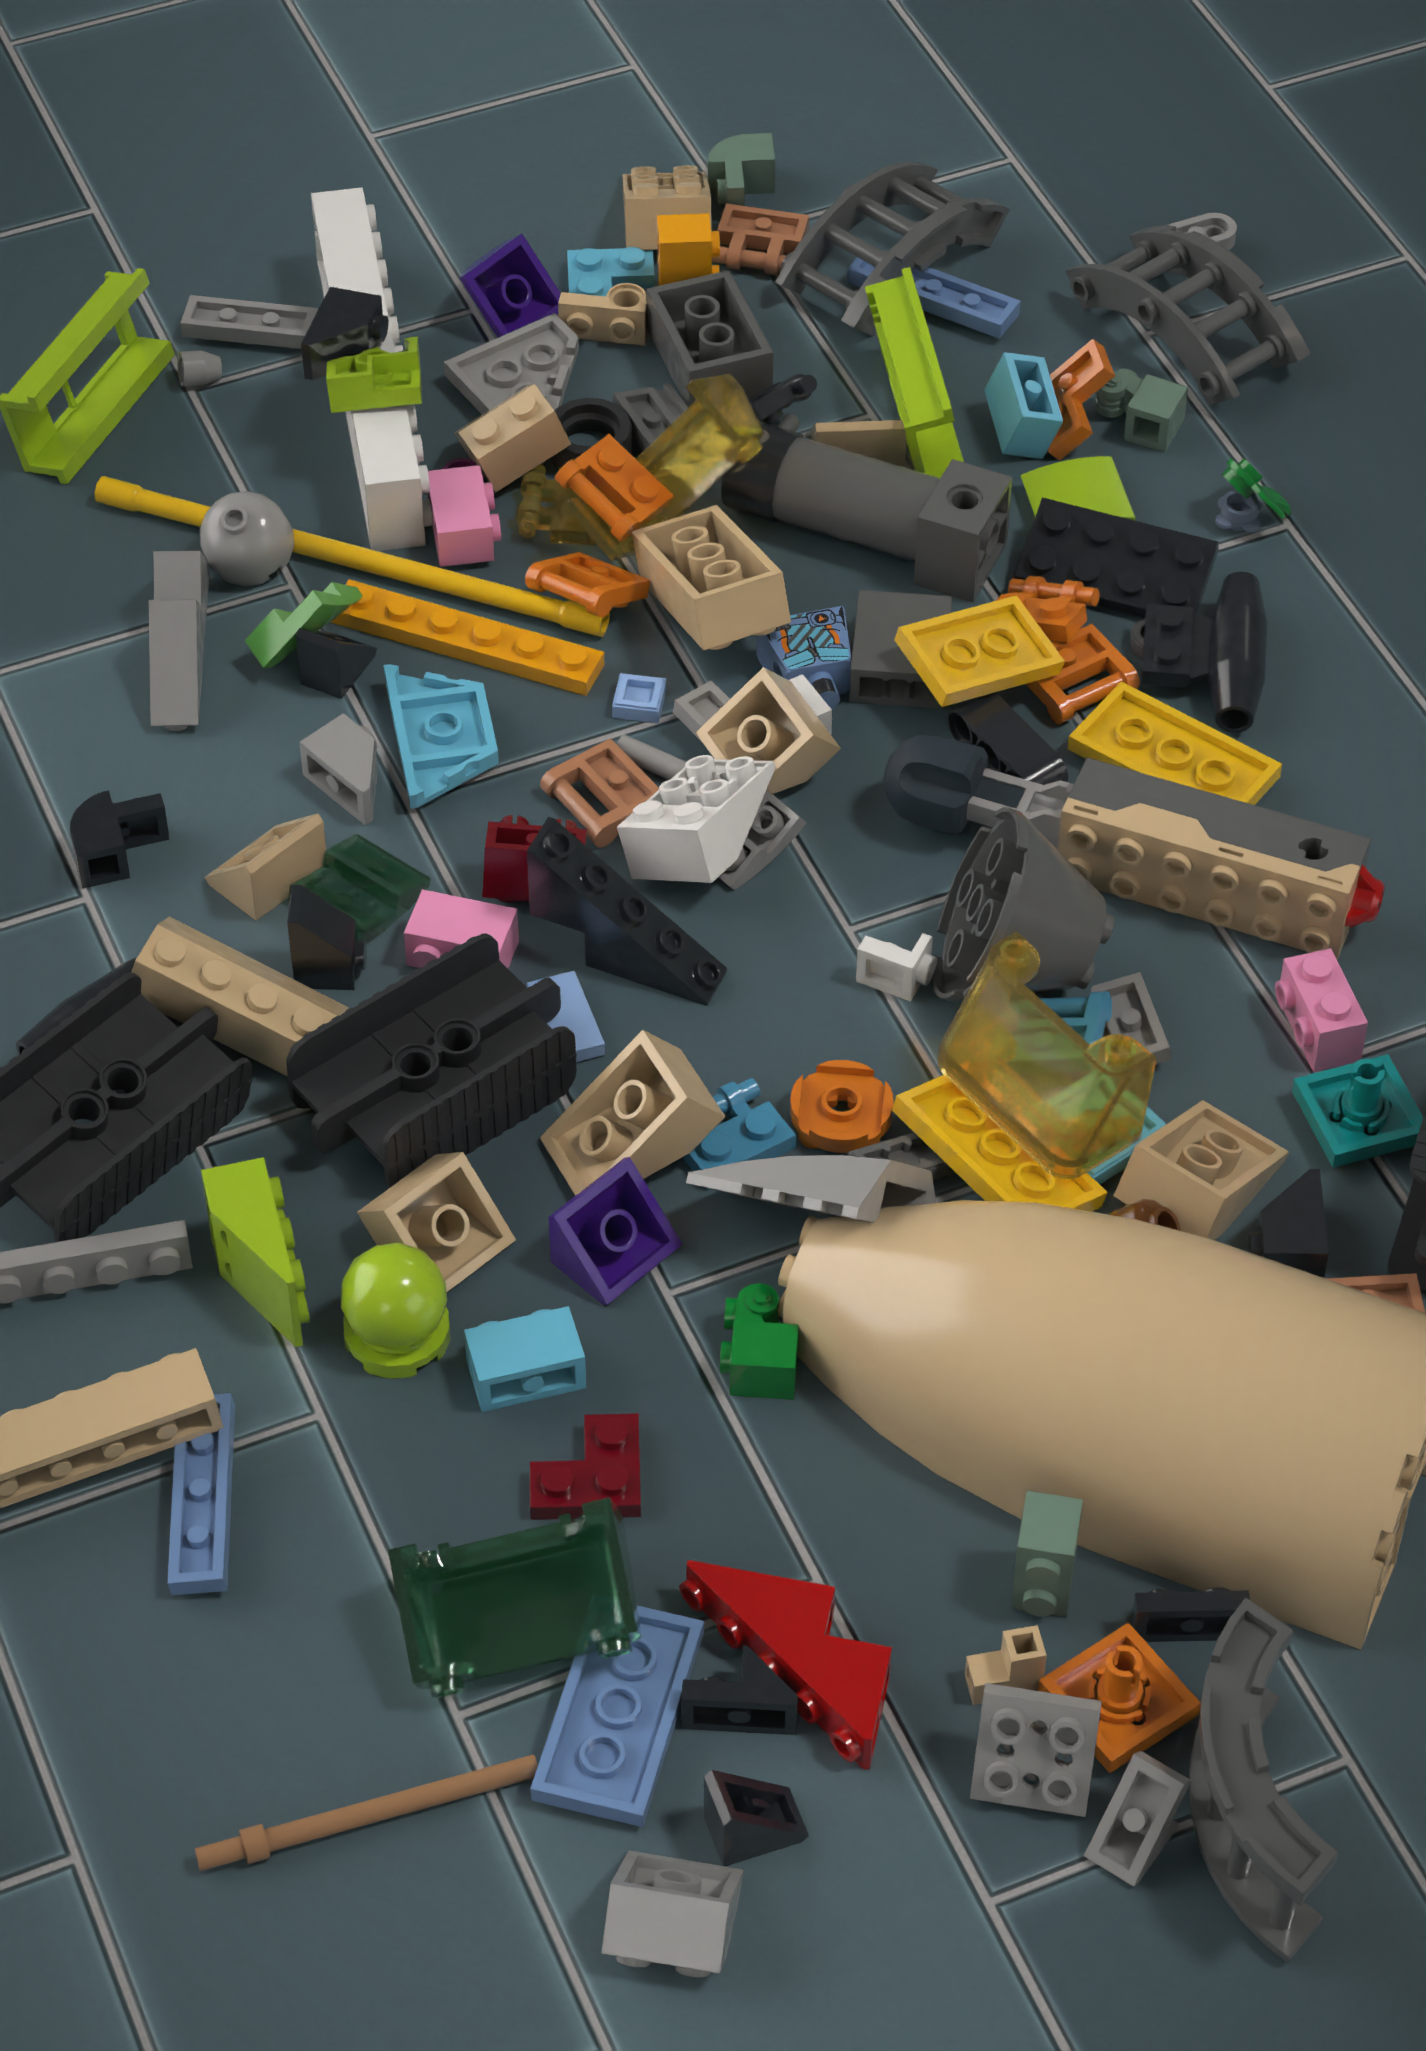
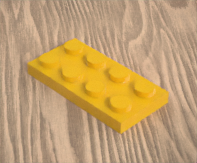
[1067,681,1282,805]
[892,1063,1108,1212]

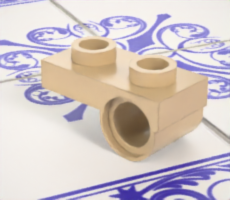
[558,283,648,346]

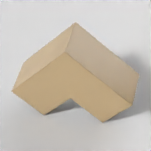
[965,1625,1047,1705]

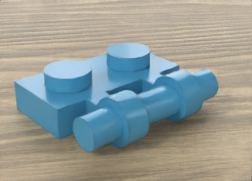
[682,1078,796,1191]

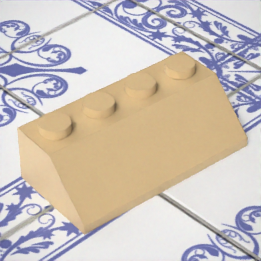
[131,916,349,1077]

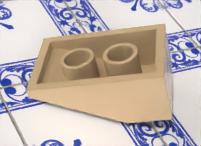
[540,1030,725,1196]
[1113,1100,1289,1240]

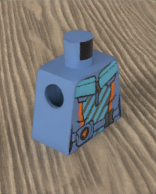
[756,606,851,709]

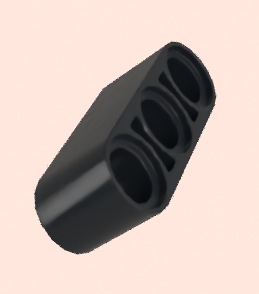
[947,692,1069,785]

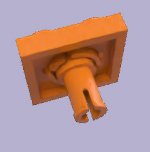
[1038,1623,1201,1773]

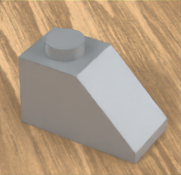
[299,713,378,826]

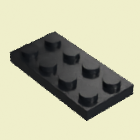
[1014,497,1219,617]

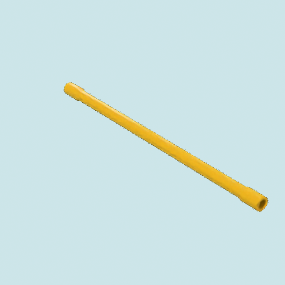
[95,476,610,637]

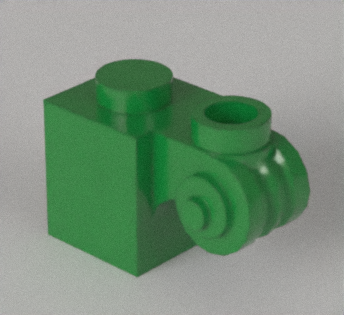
[720,1283,799,1400]

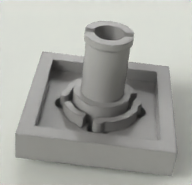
[970,1683,1102,1817]

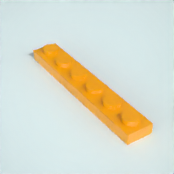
[330,579,605,696]

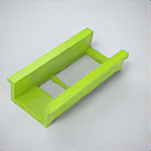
[865,267,964,478]
[0,268,175,484]

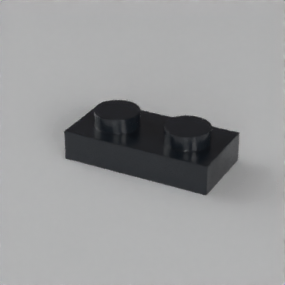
[1131,1587,1250,1642]

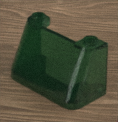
[388,1497,641,1697]

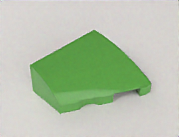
[245,582,363,668]

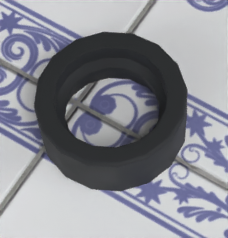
[550,397,632,470]

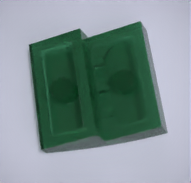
[288,834,431,944]

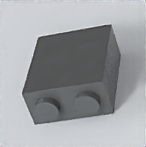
[849,590,952,709]

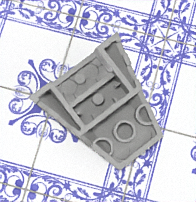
[686,1155,936,1223]

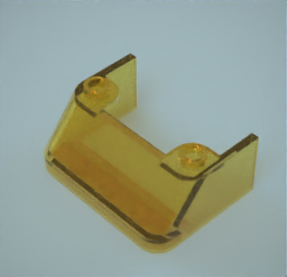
[564,374,764,561]

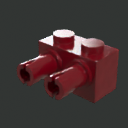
[482,815,587,903]

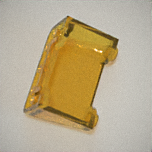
[937,931,1157,1179]

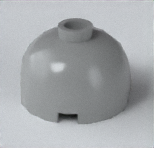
[199,491,294,587]

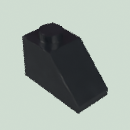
[301,287,389,380]
[287,885,367,990]
[1248,1169,1329,1278]

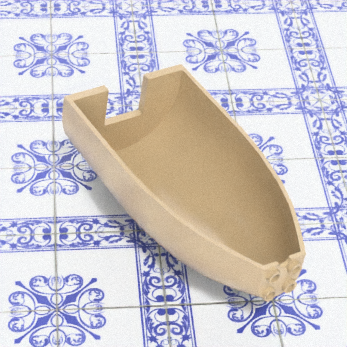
[777,1200,1426,1650]

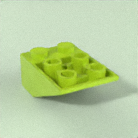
[201,1157,310,1347]

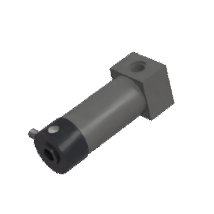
[721,413,1012,603]

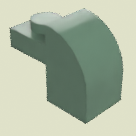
[708,133,775,206]

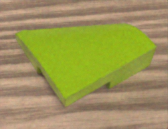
[326,336,422,413]

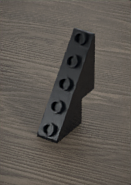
[527,817,727,1006]

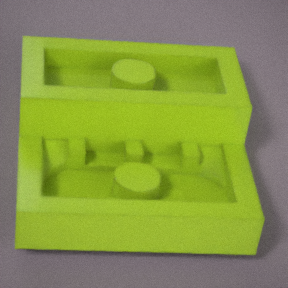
[1020,456,1137,521]

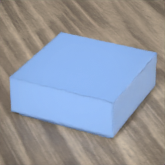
[612,673,667,723]

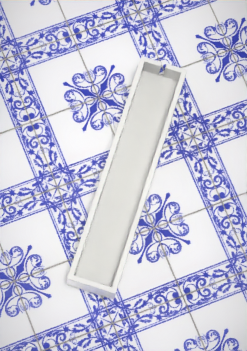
[311,187,432,551]

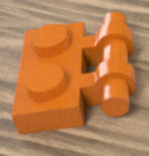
[996,576,1100,643]

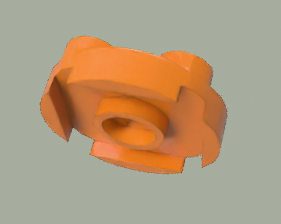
[790,1060,893,1153]

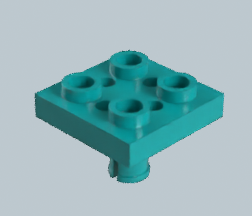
[1292,1054,1423,1168]

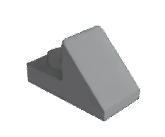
[1084,1751,1191,1886]

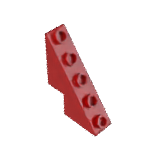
[679,1560,892,1770]

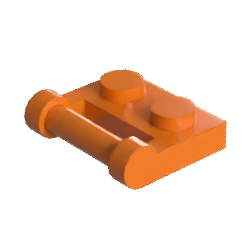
[554,434,674,542]
[525,552,650,617]
[1026,623,1140,724]

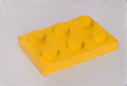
[894,595,1065,707]

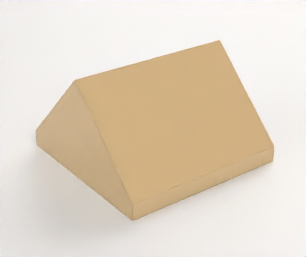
[811,420,906,467]
[204,813,328,921]

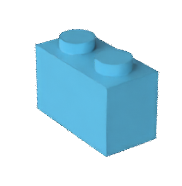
[984,352,1063,459]
[464,1306,586,1412]

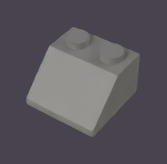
[601,1850,744,1977]

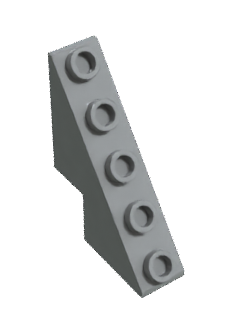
[149,551,210,731]

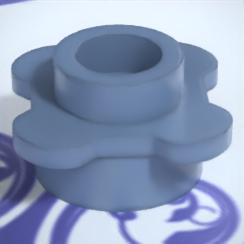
[1215,490,1263,532]

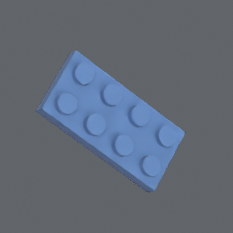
[530,1596,704,1827]

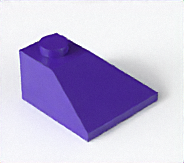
[459,233,561,338]

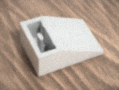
[617,755,776,883]

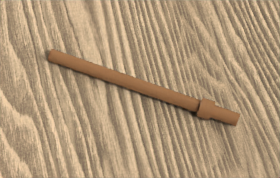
[194,1754,538,1871]

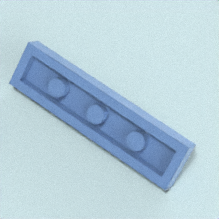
[847,249,1021,339]
[167,1393,235,1596]

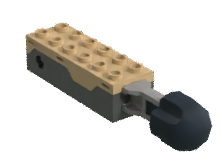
[883,735,1385,960]

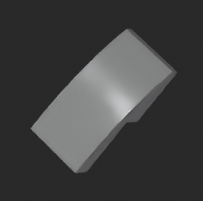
[719,790,807,890]

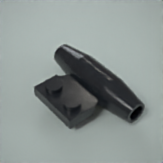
[1141,571,1267,733]

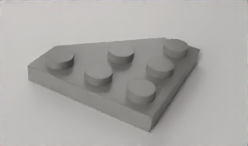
[444,313,579,414]

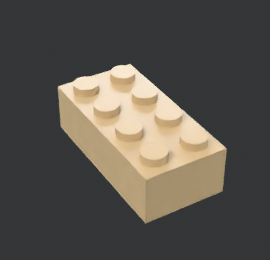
[631,505,791,650]

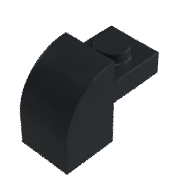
[70,790,170,889]

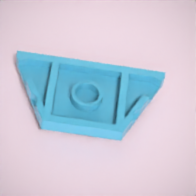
[383,664,499,809]

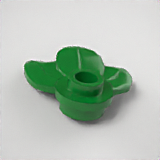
[1221,458,1292,519]

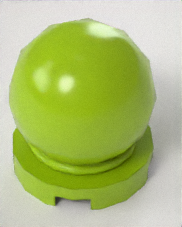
[340,1242,450,1379]

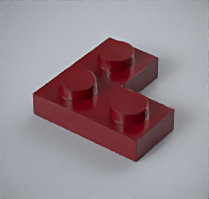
[530,1413,641,1520]

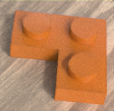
[1048,339,1115,460]

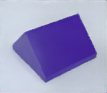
[548,1157,683,1305]

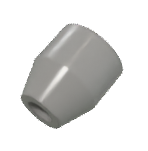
[177,350,222,387]

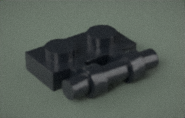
[713,374,817,437]

